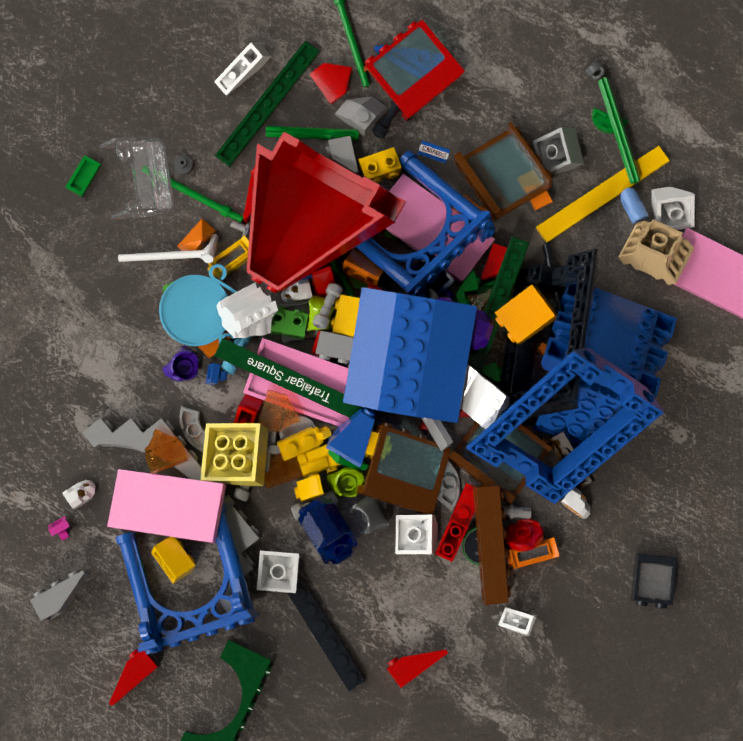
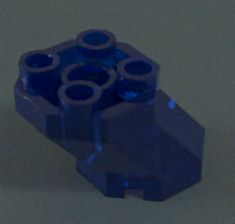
[298,496,358,565]

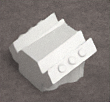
[216,283,278,338]
[460,365,510,429]

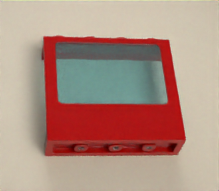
[363,20,465,121]

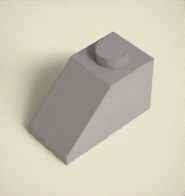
[325,136,358,175]

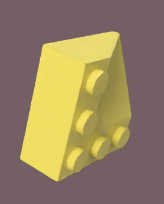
[200,423,269,486]

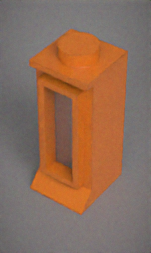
[506,537,559,570]

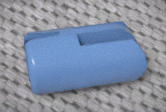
[620,188,648,224]

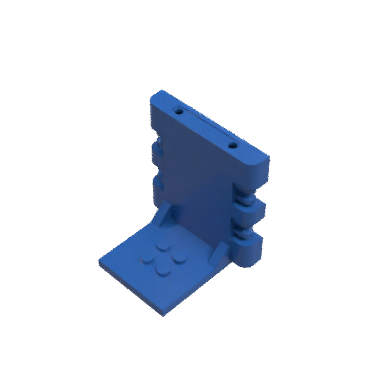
[534,283,677,446]

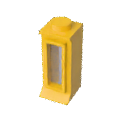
[207,235,249,280]

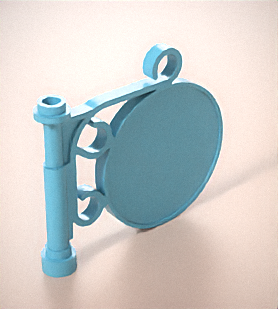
[159,264,253,375]

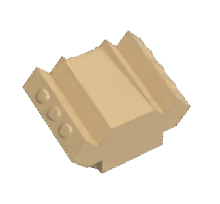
[619,219,694,285]

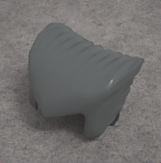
[350,496,389,535]

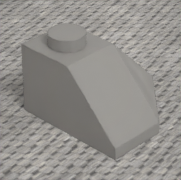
[335,96,387,137]

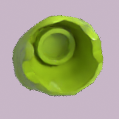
[306,296,336,331]
[327,466,365,497]

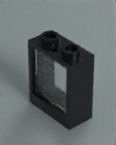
[631,553,677,609]

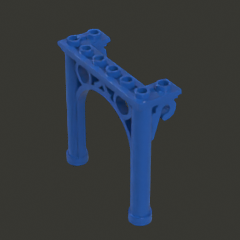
[356,151,496,298]
[116,502,260,655]

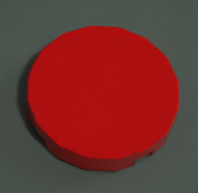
[505,519,544,551]

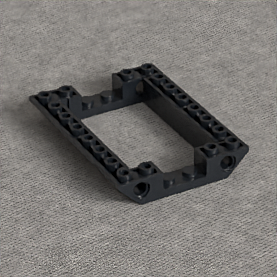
[499,248,599,418]

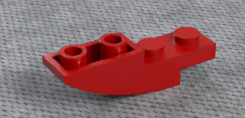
[435,483,475,562]

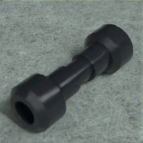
[372,100,401,139]

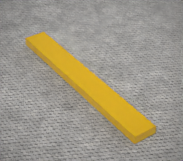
[536,146,670,243]

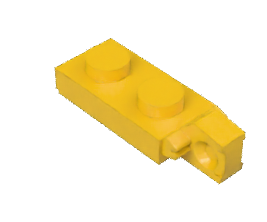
[277,426,332,461]

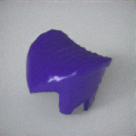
[163,345,199,381]

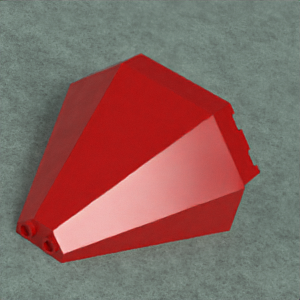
[247,132,406,294]

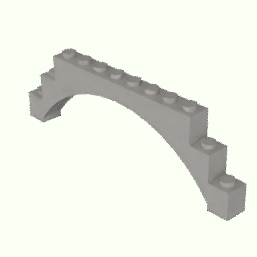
[82,418,260,613]

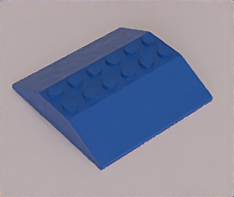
[343,287,477,423]

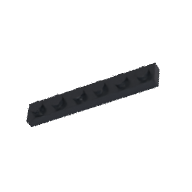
[287,581,365,692]

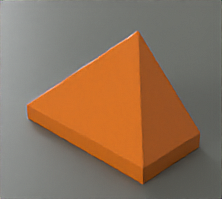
[177,219,216,259]

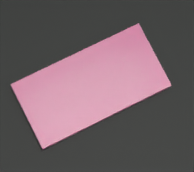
[385,174,495,284]
[674,228,743,319]
[243,338,349,426]
[107,469,226,543]

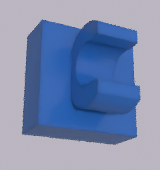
[205,363,228,385]

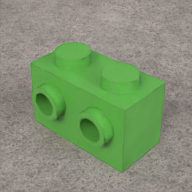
[269,306,309,340]

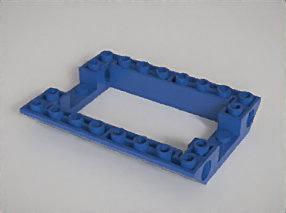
[467,348,664,504]

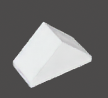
[499,607,536,636]

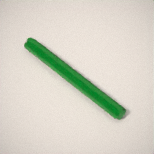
[598,77,640,184]

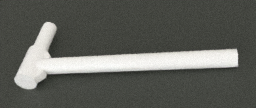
[118,234,219,263]

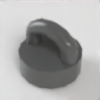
[585,59,605,80]

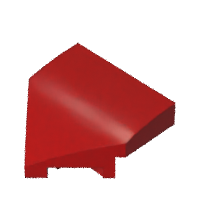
[310,63,353,104]

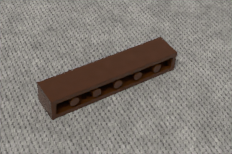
[473,484,511,605]

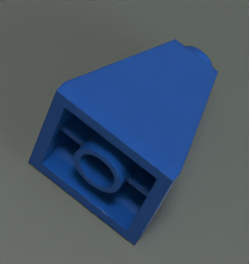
[326,408,375,468]

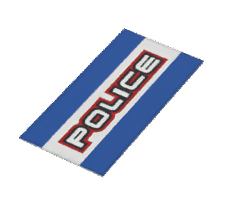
[417,140,450,164]

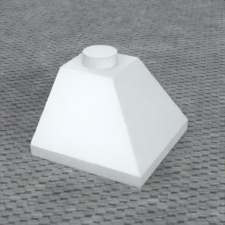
[652,187,695,230]

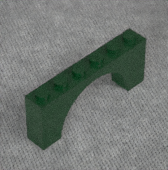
[180,640,273,741]

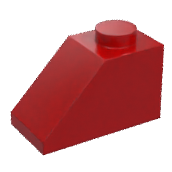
[480,243,507,283]
[233,394,264,423]

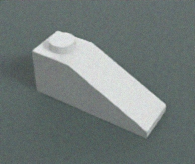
[214,42,272,95]

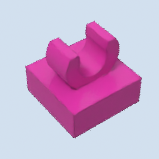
[48,516,70,541]

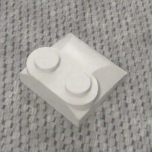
[395,515,438,555]
[257,551,299,593]

